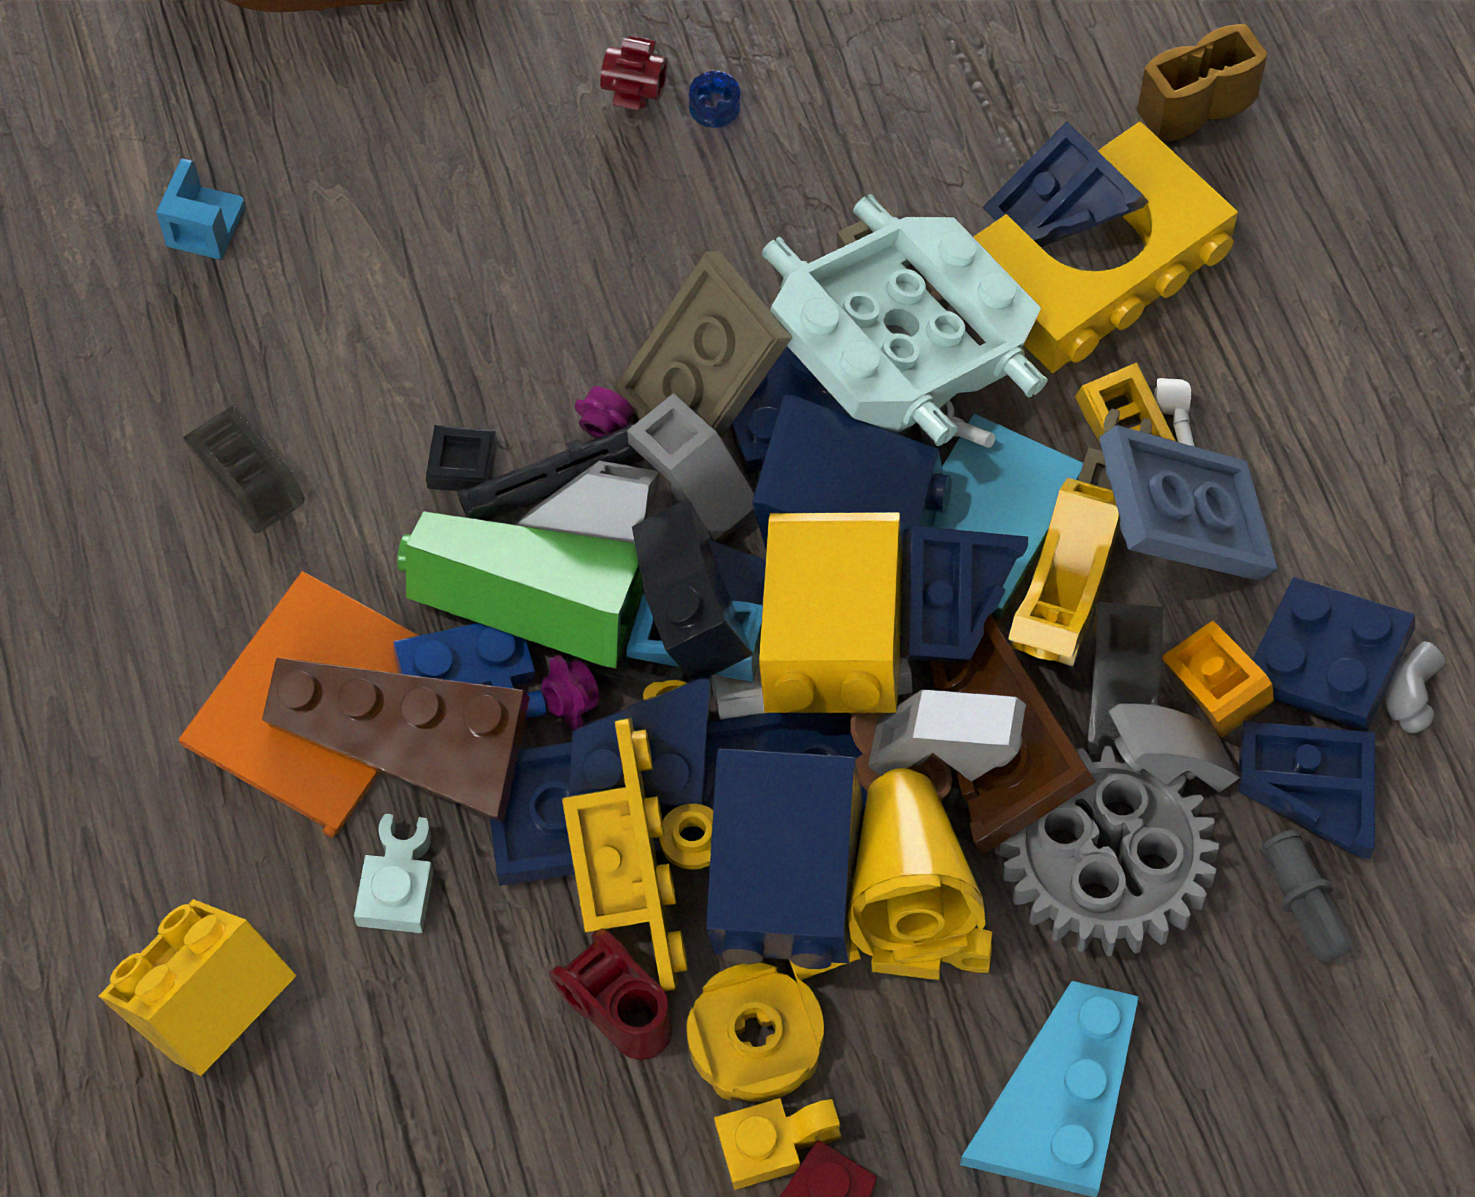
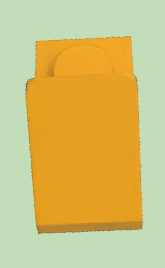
[1161,620,1274,738]

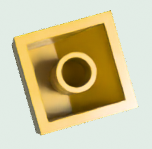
[759,513,902,713]

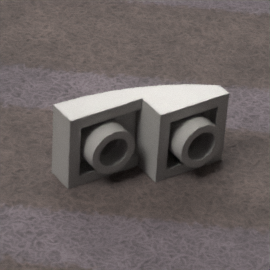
[1109,704,1240,792]

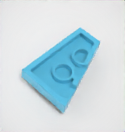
[960,981,1139,1197]

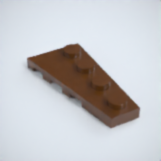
[929,614,1096,855]

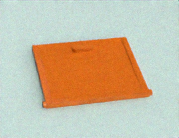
[178,571,419,838]

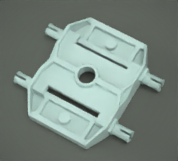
[762,194,1048,446]

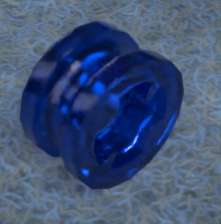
[689,71,741,128]

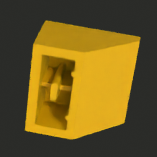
[99,899,296,1076]

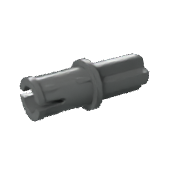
[1260,830,1352,963]

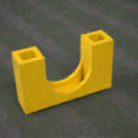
[973,121,1238,374]

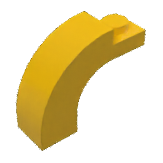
[1008,477,1121,666]

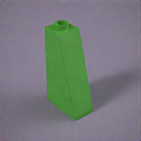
[397,511,644,668]

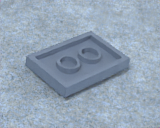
[1099,425,1278,581]

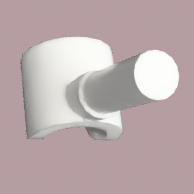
[1154,378,1195,447]
[918,401,995,448]

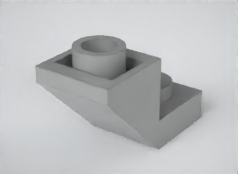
[627,393,755,543]
[868,690,1026,781]

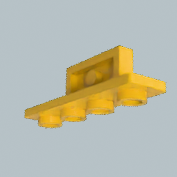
[562,718,688,991]

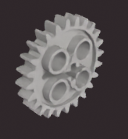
[999,746,1219,956]

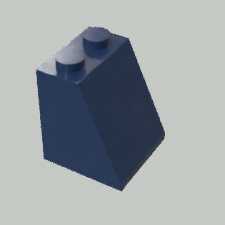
[752,395,952,552]
[706,749,864,969]

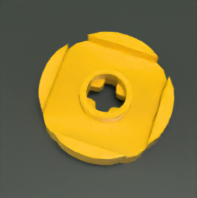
[687,963,824,1102]

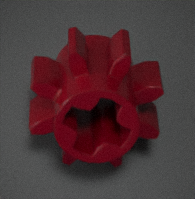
[600,35,668,111]

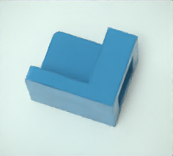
[156,158,245,260]

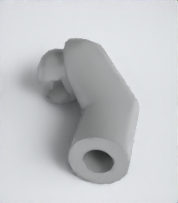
[1384,641,1445,733]

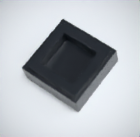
[426,425,497,491]

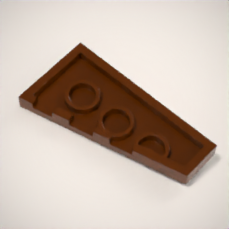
[262,658,530,824]

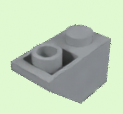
[517,461,660,543]

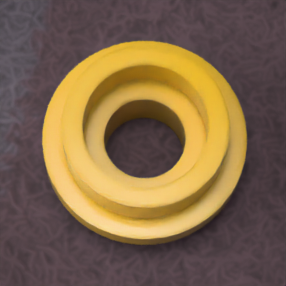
[659,804,713,870]

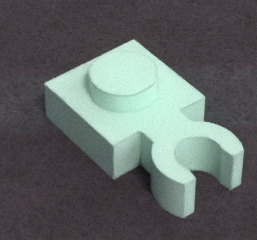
[354,814,433,933]

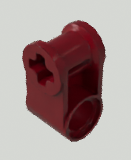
[549,928,673,1060]

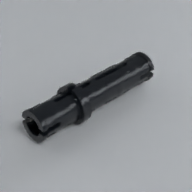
[457,423,645,521]

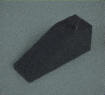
[632,498,753,680]

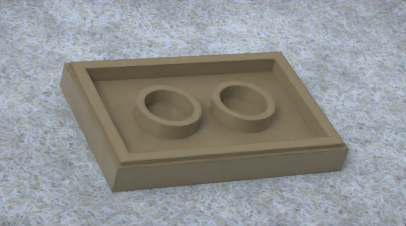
[614,251,793,438]

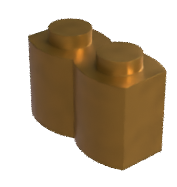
[1137,24,1268,141]

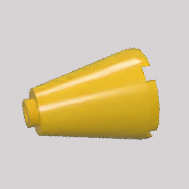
[847,768,985,963]

